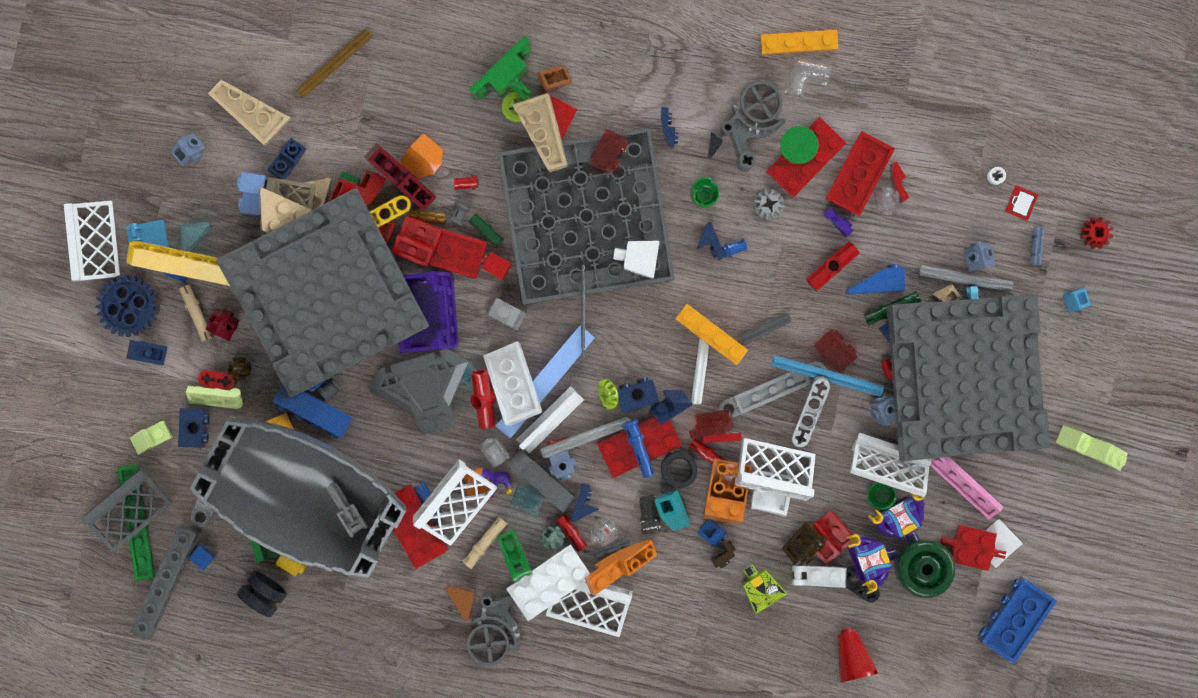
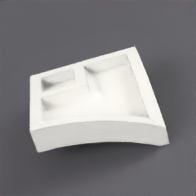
[750,471,793,517]

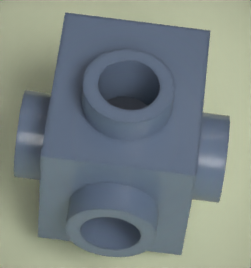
[170,133,206,167]
[964,241,995,272]
[869,394,896,426]
[548,450,577,481]

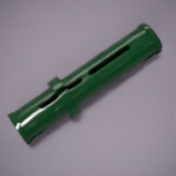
[864,291,921,326]

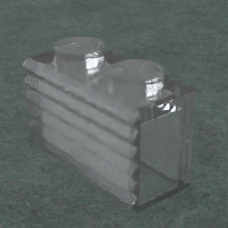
[481,437,511,468]

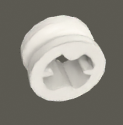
[987,167,1006,185]

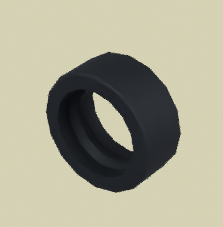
[661,451,698,489]

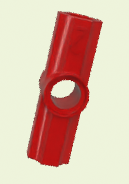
[806,241,860,291]
[470,369,496,429]

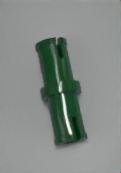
[468,213,504,248]

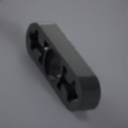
[831,563,880,603]

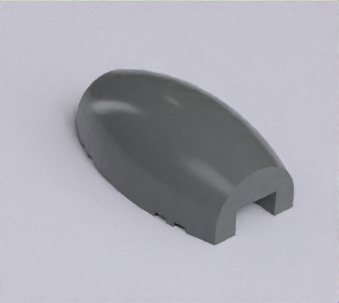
[190,416,406,578]

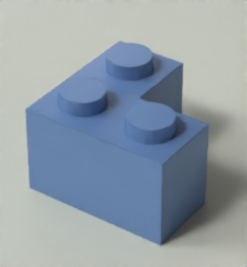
[237,172,268,217]

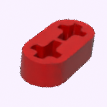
[198,370,236,390]

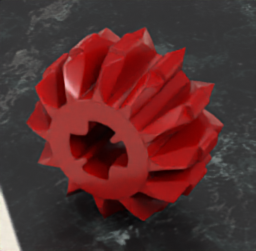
[1080,217,1114,249]

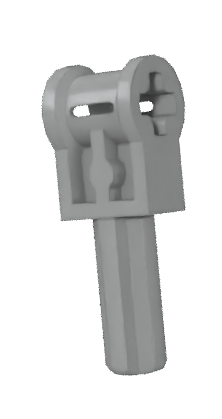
[326,482,368,538]

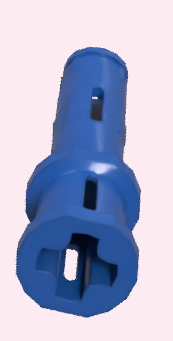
[622,419,655,478]

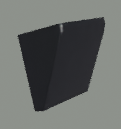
[708,132,723,158]

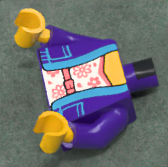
[868,487,924,543]
[847,534,898,594]

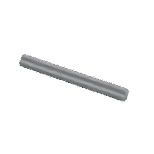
[918,265,1013,292]
[540,417,630,458]

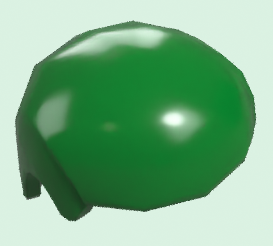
[690,177,719,208]
[867,482,897,511]

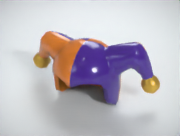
[462,468,513,500]

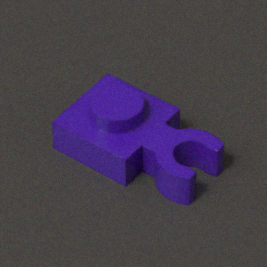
[823,208,854,237]

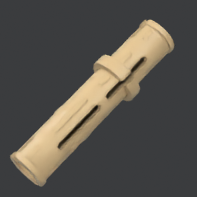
[179,285,213,342]
[462,516,508,569]

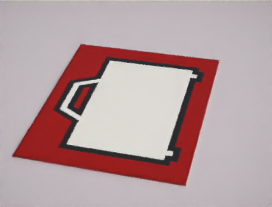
[1005,185,1038,221]

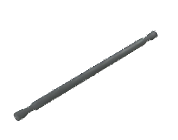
[581,265,585,358]

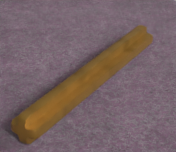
[297,28,373,98]

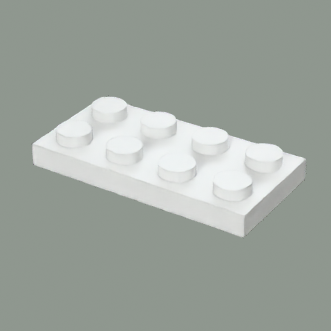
[483,341,542,427]
[506,544,590,621]

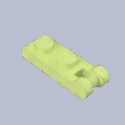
[186,386,243,409]

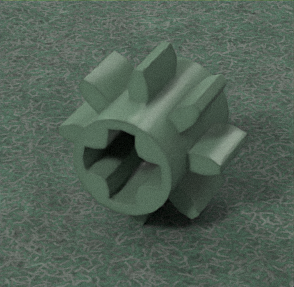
[540,526,565,550]

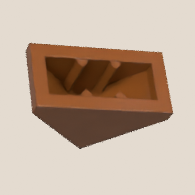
[537,65,572,94]
[445,585,476,622]

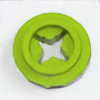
[502,92,530,122]
[597,379,618,410]

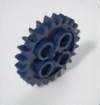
[95,275,160,337]

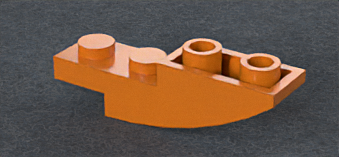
[585,539,657,595]

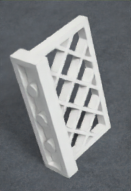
[64,201,120,282]
[516,386,584,453]
[850,433,932,497]
[735,438,815,501]
[413,459,497,546]
[546,582,633,637]

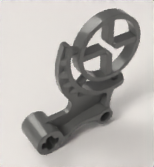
[720,81,785,172]
[467,592,520,666]

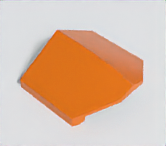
[399,133,444,179]

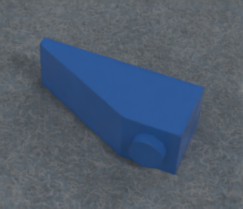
[845,264,906,295]

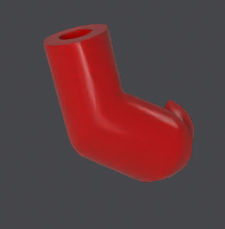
[880,359,893,381]

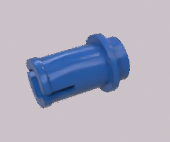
[722,238,748,258]

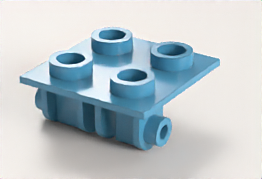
[126,220,169,248]

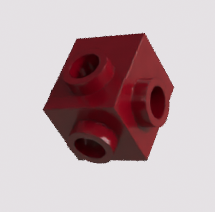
[205,309,240,341]

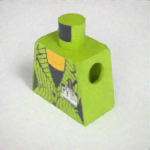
[742,564,787,614]

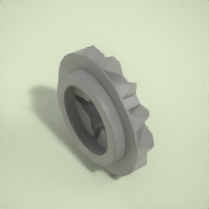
[754,189,784,220]

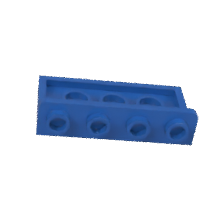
[978,576,1057,664]

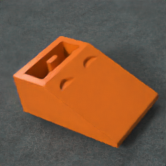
[703,458,752,525]

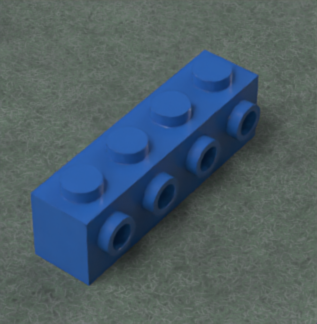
[273,384,354,440]

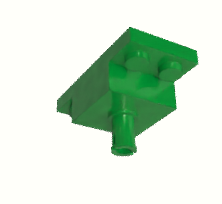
[469,36,532,101]

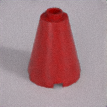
[838,627,878,683]

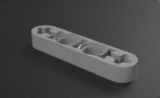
[792,376,830,447]

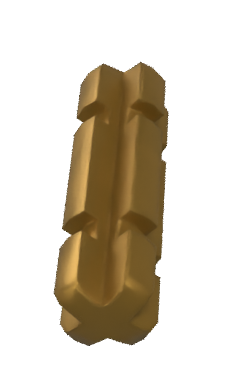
[409,209,447,224]

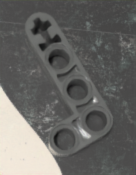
[508,449,577,513]

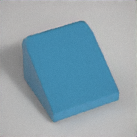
[1063,287,1091,313]

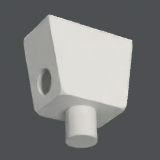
[613,241,659,279]

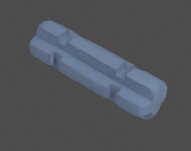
[1030,227,1045,265]

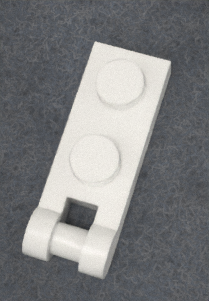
[792,565,847,588]

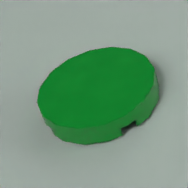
[780,126,819,164]

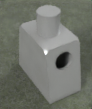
[486,297,526,331]

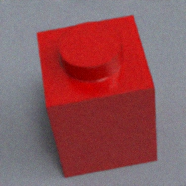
[481,252,512,281]

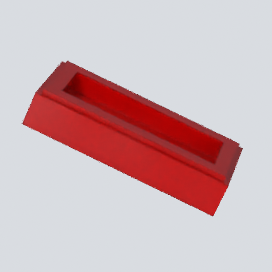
[702,432,742,443]

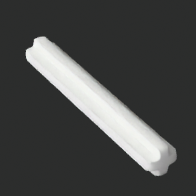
[691,339,709,404]

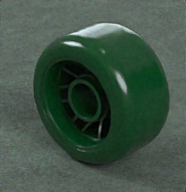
[894,539,955,598]

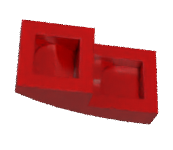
[890,161,910,203]

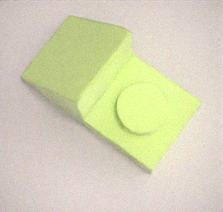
[130,420,173,455]

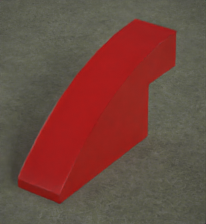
[328,170,387,207]

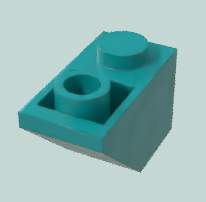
[654,489,691,531]

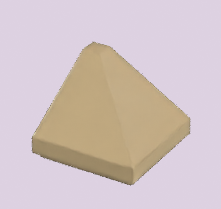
[933,284,962,302]

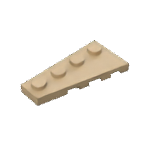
[208,80,291,146]
[512,93,568,172]

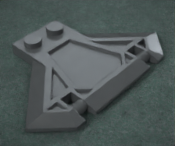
[370,348,469,435]

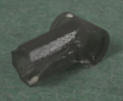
[639,495,661,535]

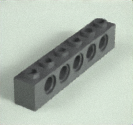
[130,524,201,640]

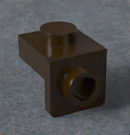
[711,538,736,568]

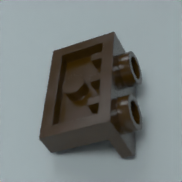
[781,522,828,565]

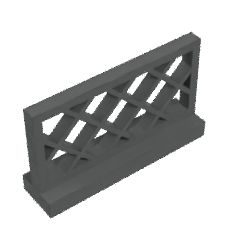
[80,467,173,552]

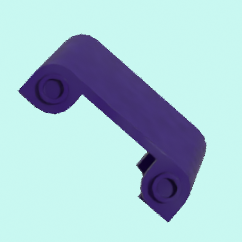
[398,272,458,353]

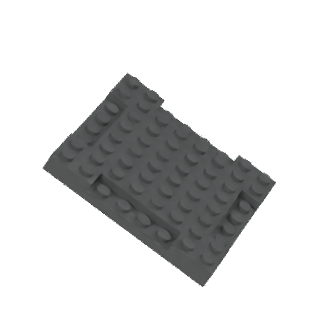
[498,128,675,305]
[216,188,429,398]
[887,294,1050,461]

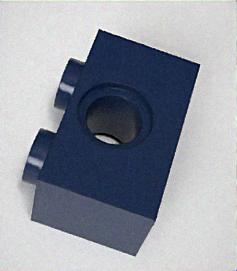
[617,377,660,413]
[178,408,210,448]

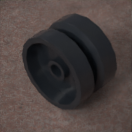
[237,570,288,618]

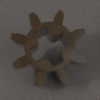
[227,357,251,380]

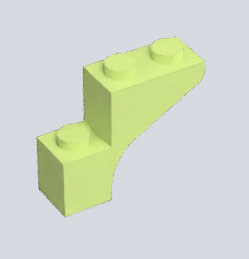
[1056,425,1128,471]

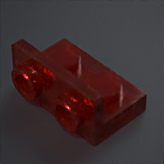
[589,129,629,174]
[813,330,858,373]
[689,409,734,439]

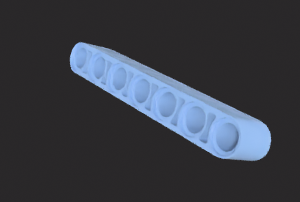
[495,325,595,438]

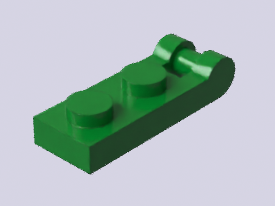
[497,529,533,583]

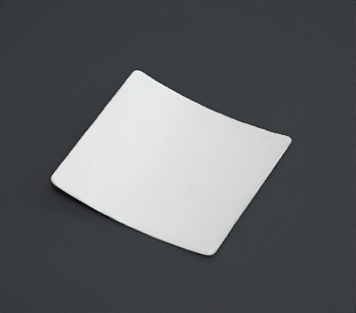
[986,519,1022,568]

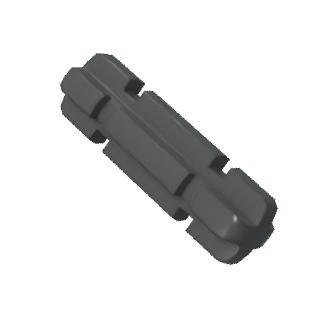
[594,537,631,559]

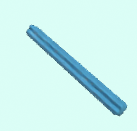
[772,356,884,397]

